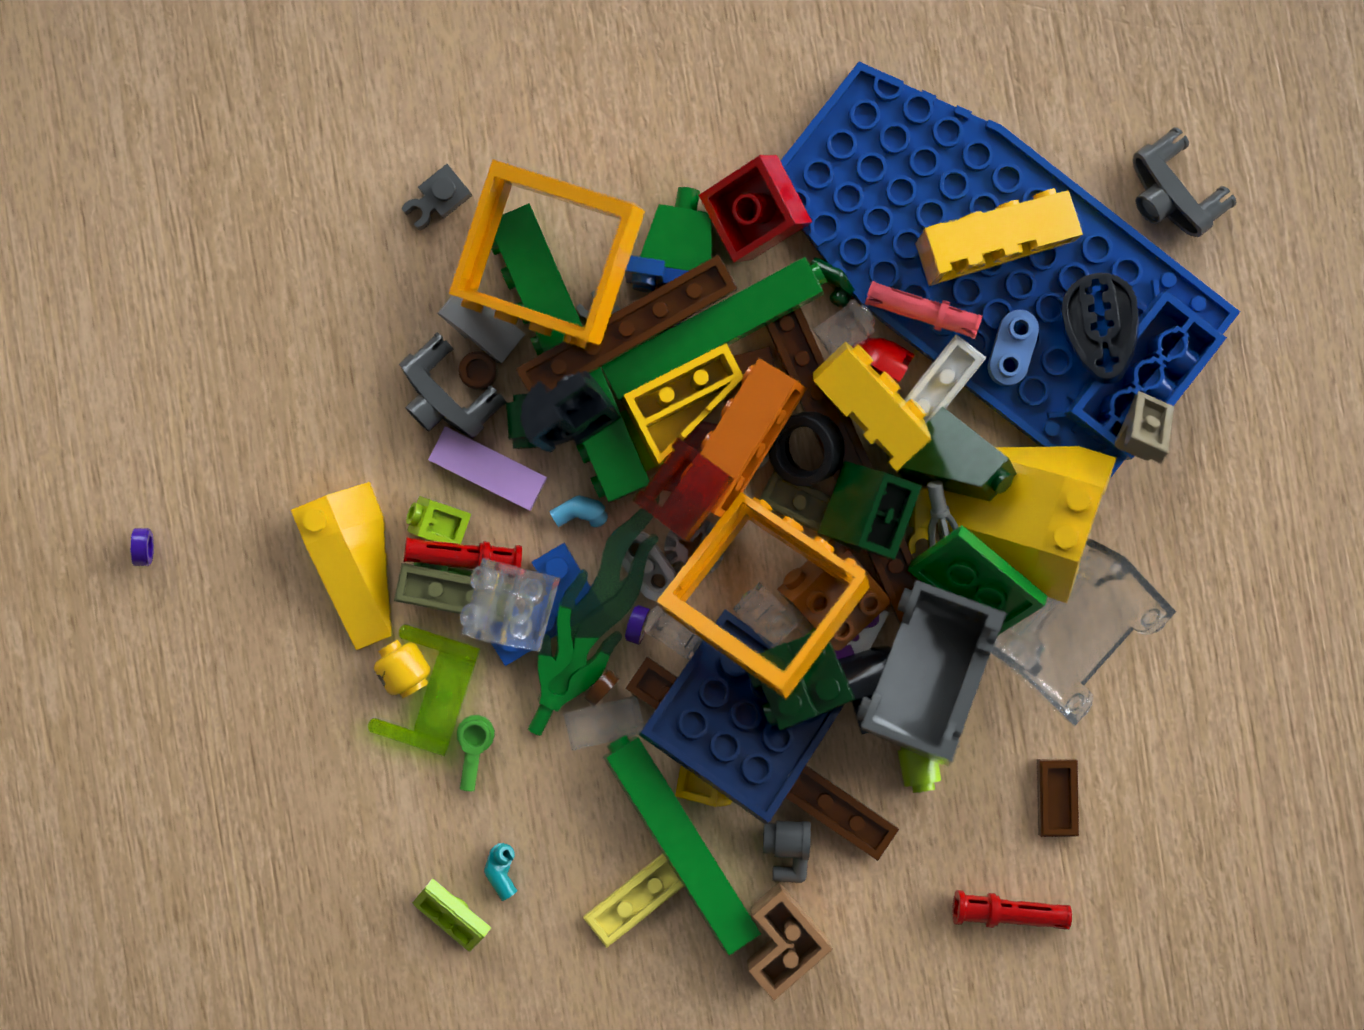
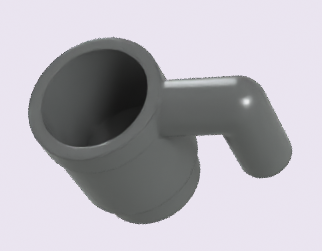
[763,820,811,883]

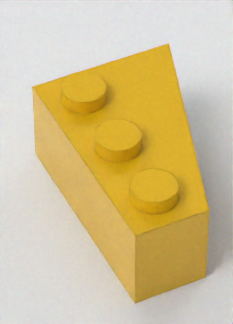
[813,341,931,472]
[622,343,743,468]

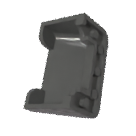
[856,580,1006,767]

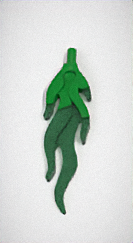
[528,476,660,736]

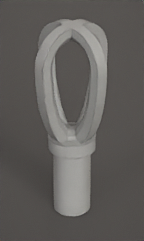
[927,480,958,548]

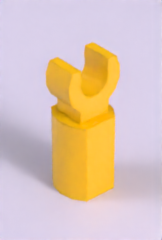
[907,487,937,553]

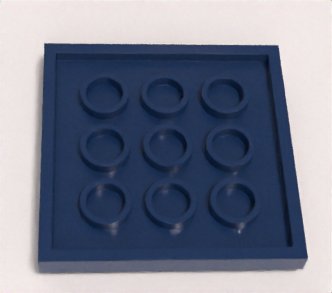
[638,609,844,825]

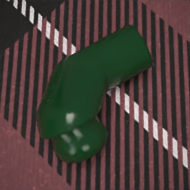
[810,257,855,308]

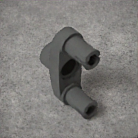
[1133,127,1236,237]
[399,332,507,439]

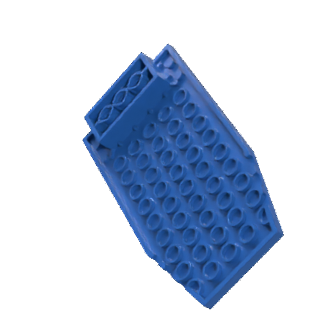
[780,61,1240,478]

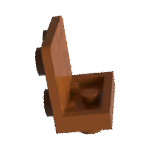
[777,539,890,651]

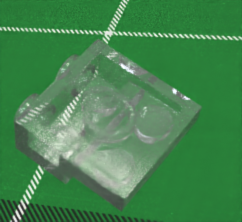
[460,558,560,652]

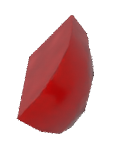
[851,337,915,384]

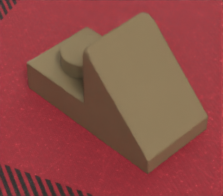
[1115,391,1174,464]

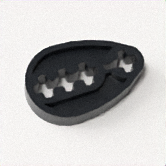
[1062,273,1139,384]

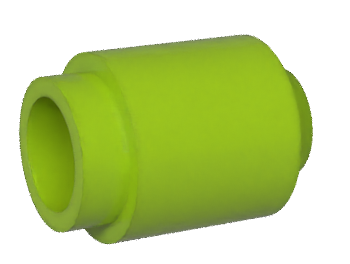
[897,746,942,793]

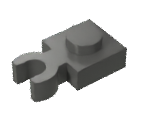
[402,164,473,230]

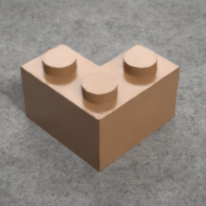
[747,882,833,1001]

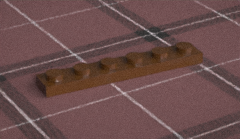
[515,255,737,391]

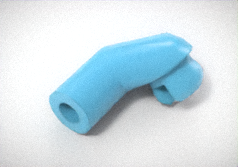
[549,495,608,527]

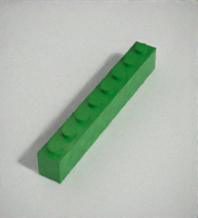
[491,203,651,503]

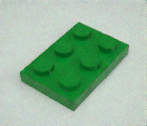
[908,525,1047,636]

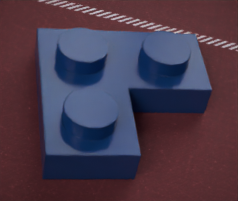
[624,256,688,292]

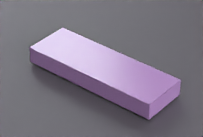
[428,426,548,511]

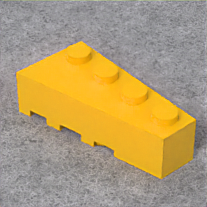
[915,189,1083,286]

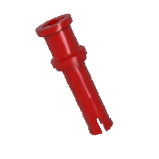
[404,537,522,579]
[952,890,1072,930]

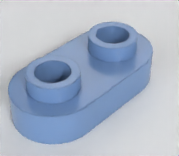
[987,310,1039,386]

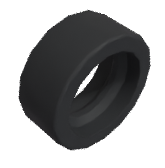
[768,412,845,486]

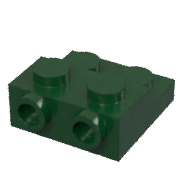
[748,631,856,730]

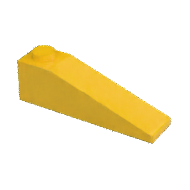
[291,482,392,650]

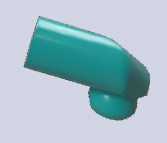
[484,843,518,901]

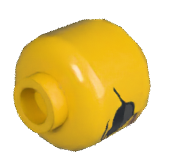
[374,639,431,699]

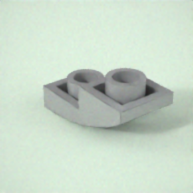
[437,295,525,363]

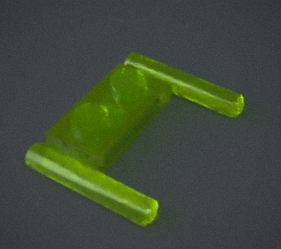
[368,624,481,757]

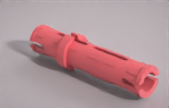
[865,281,983,339]

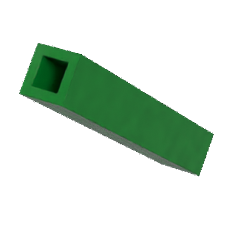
[602,257,827,401]
[603,734,761,956]

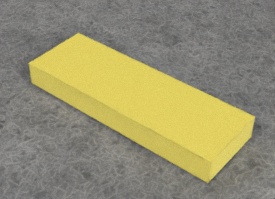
[583,853,684,948]

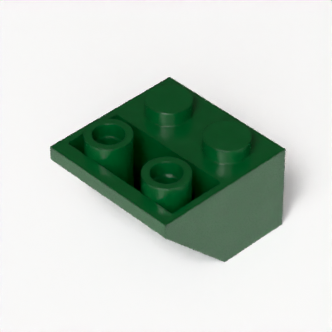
[818,461,922,560]

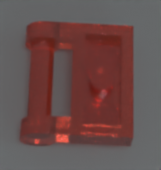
[632,437,734,542]

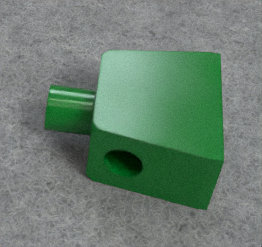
[640,187,712,271]

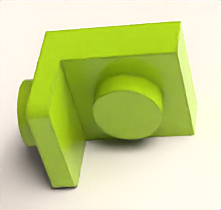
[406,496,471,544]

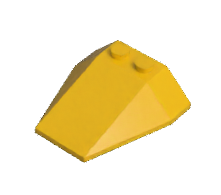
[944,446,1117,604]

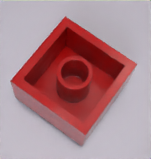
[698,155,813,263]

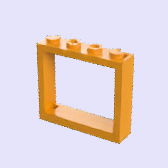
[448,159,645,348]
[657,492,870,699]

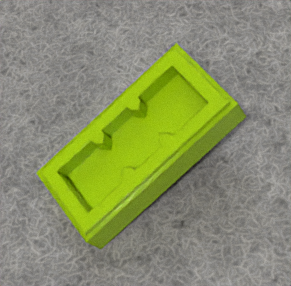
[412,879,491,952]

